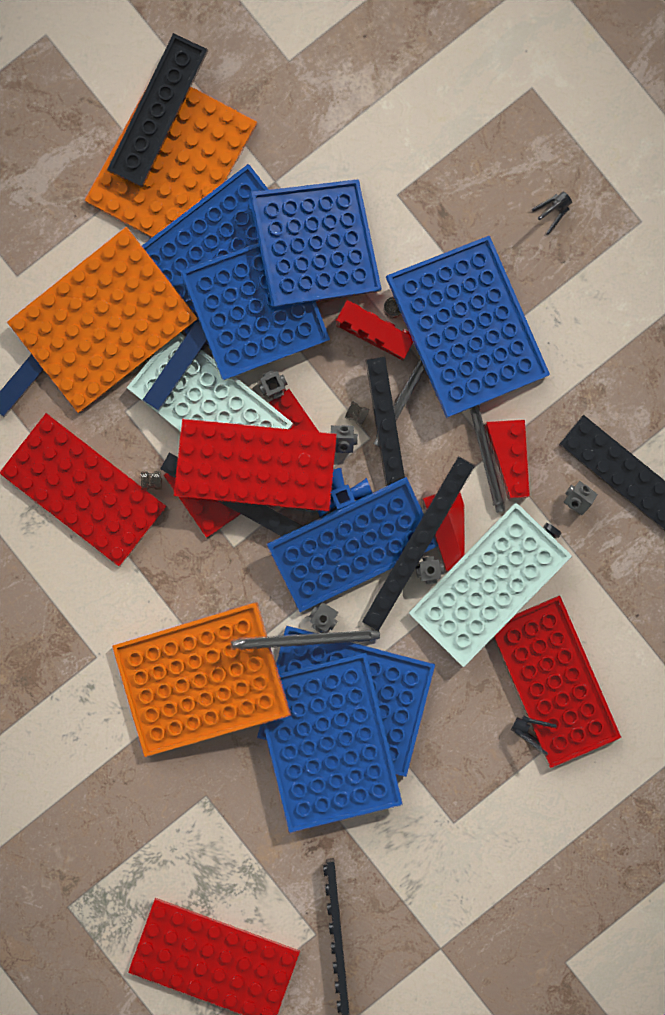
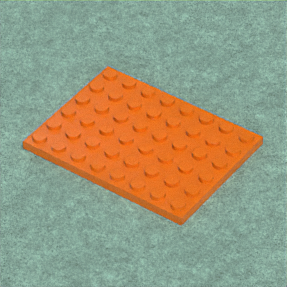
[84,87,257,238]
[7,227,198,413]
[112,602,291,757]

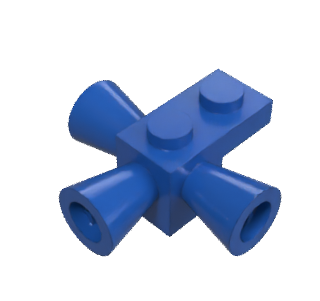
[317,467,373,517]

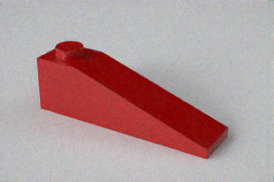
[422,493,465,572]

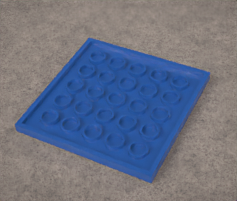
[249,179,382,307]
[180,243,330,381]

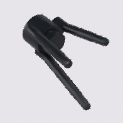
[532,191,572,235]
[511,715,557,756]

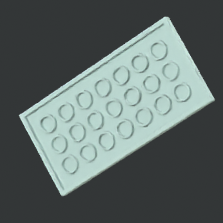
[127,333,294,432]
[409,503,572,667]

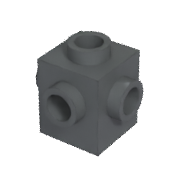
[259,370,288,400]
[331,425,358,453]
[564,481,598,516]
[416,556,444,584]
[309,602,339,633]

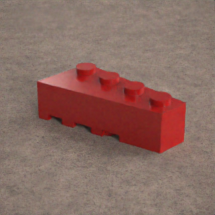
[336,300,413,361]
[484,420,530,499]

